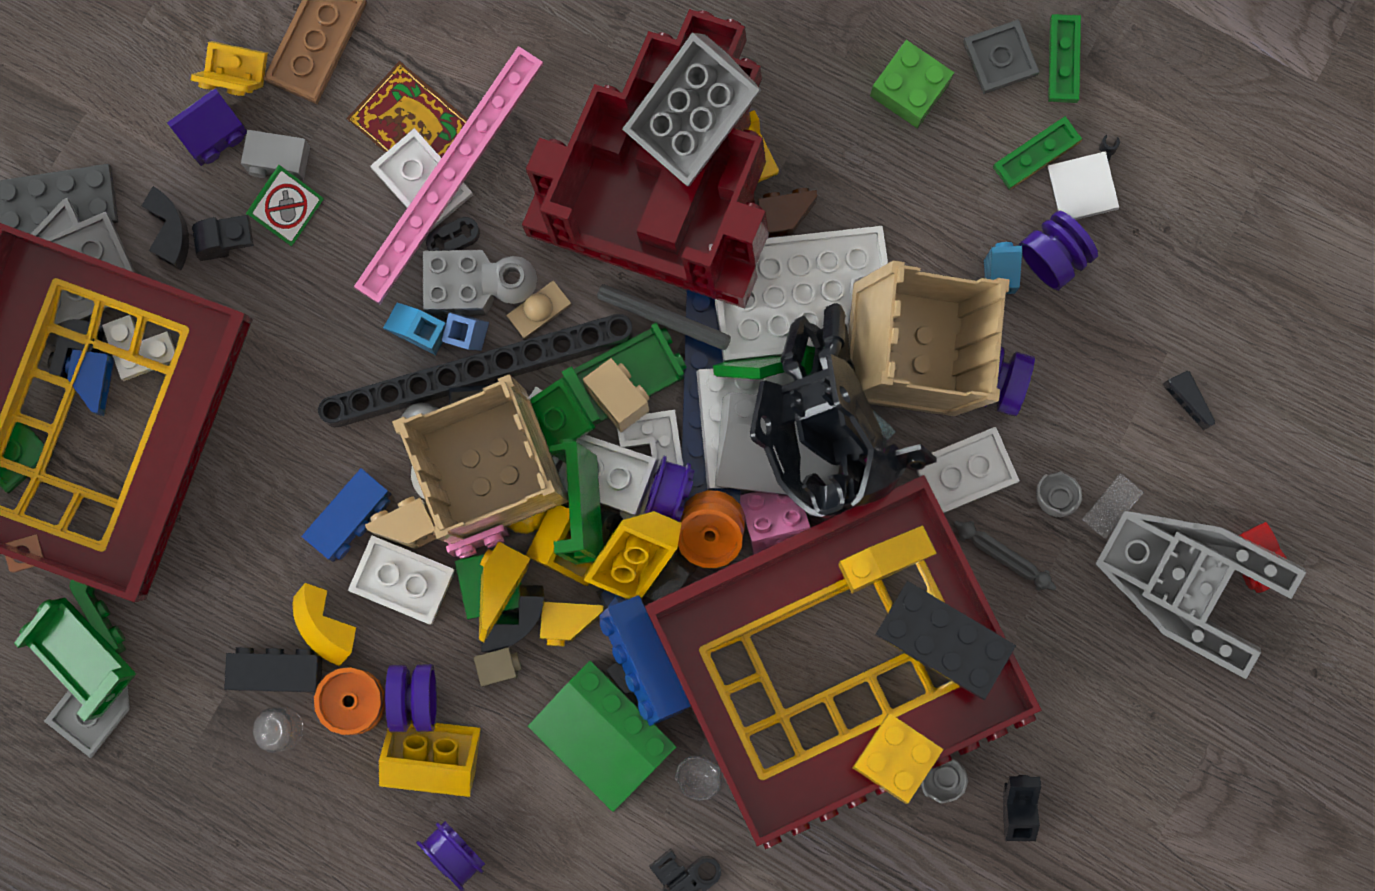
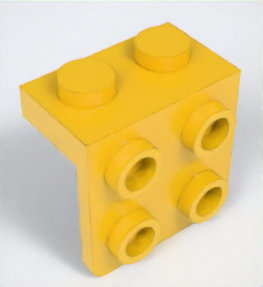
[191,41,268,96]

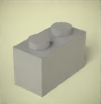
[241,130,310,180]

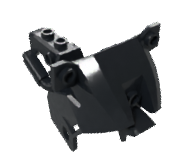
[750,303,937,518]

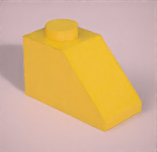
[540,602,604,647]

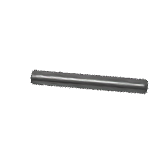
[597,284,731,350]

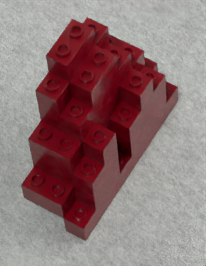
[522,9,769,309]

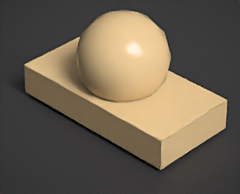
[506,280,571,340]

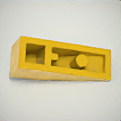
[838,525,936,594]
[479,542,531,642]

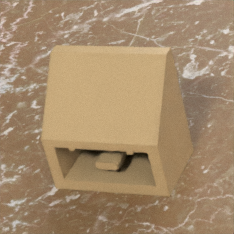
[365,496,437,549]

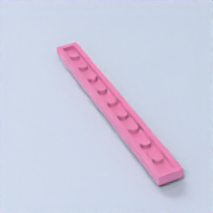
[354,46,543,305]

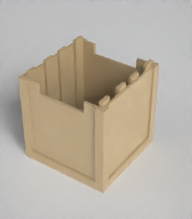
[848,260,1010,416]
[392,374,569,544]

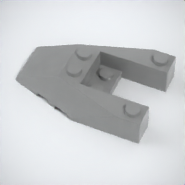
[1096,511,1306,679]

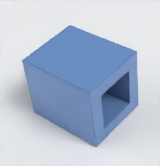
[441,313,489,351]

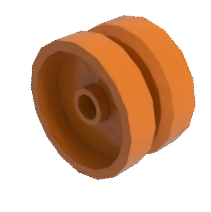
[678,490,746,568]
[314,667,386,735]

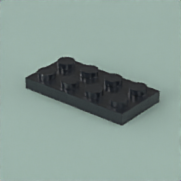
[875,581,1016,700]

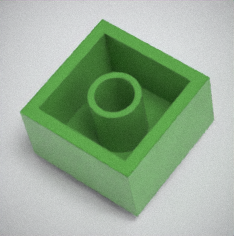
[870,40,955,129]

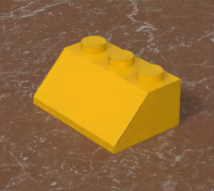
[583,511,681,599]
[379,720,481,797]

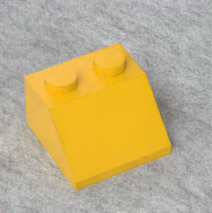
[525,505,592,586]

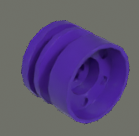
[1018,211,1098,291]
[983,347,1035,417]

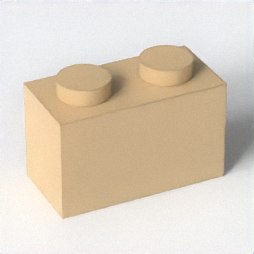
[583,358,649,432]

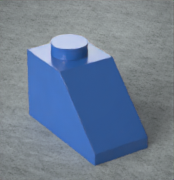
[65,349,114,416]

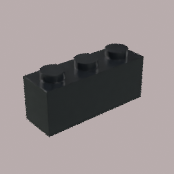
[224,647,322,693]

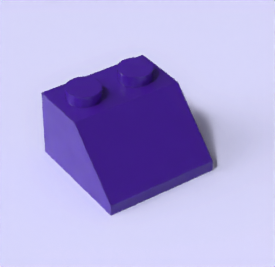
[167,88,247,166]

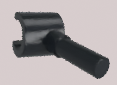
[1099,135,1120,163]

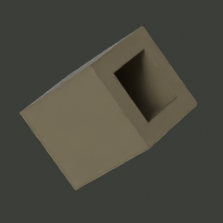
[473,647,522,687]

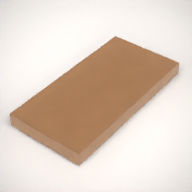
[263,0,367,104]

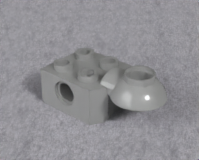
[423,250,538,316]

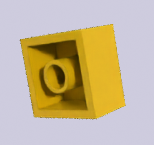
[852,713,944,804]

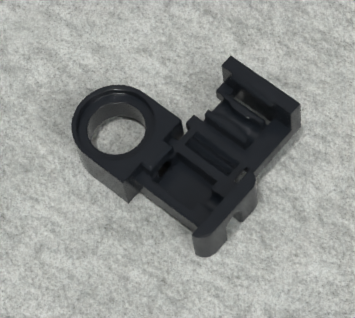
[649,848,721,891]

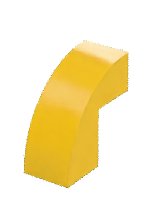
[293,583,356,666]

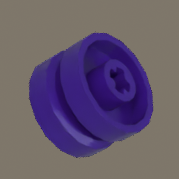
[385,664,437,733]

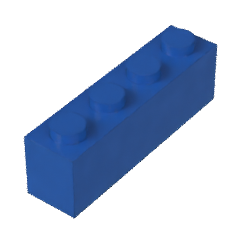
[599,595,691,726]

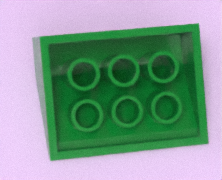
[528,661,677,812]

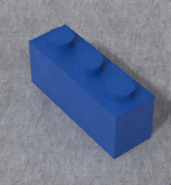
[301,468,392,562]

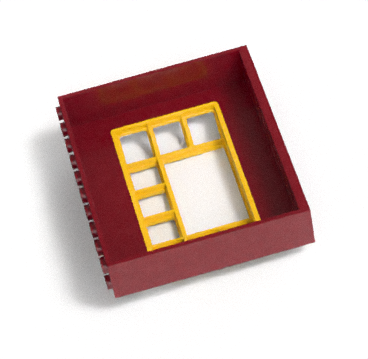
[0,223,253,602]
[645,475,1042,850]

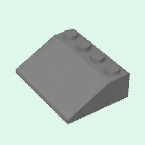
[622,33,761,186]
[715,392,840,495]

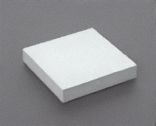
[1048,151,1119,220]

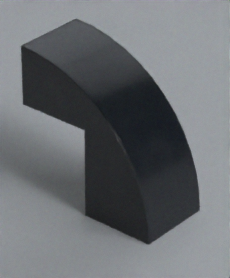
[141,186,189,270]
[481,585,544,652]

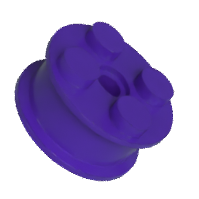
[644,455,695,522]
[416,821,485,891]

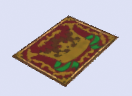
[346,61,468,158]

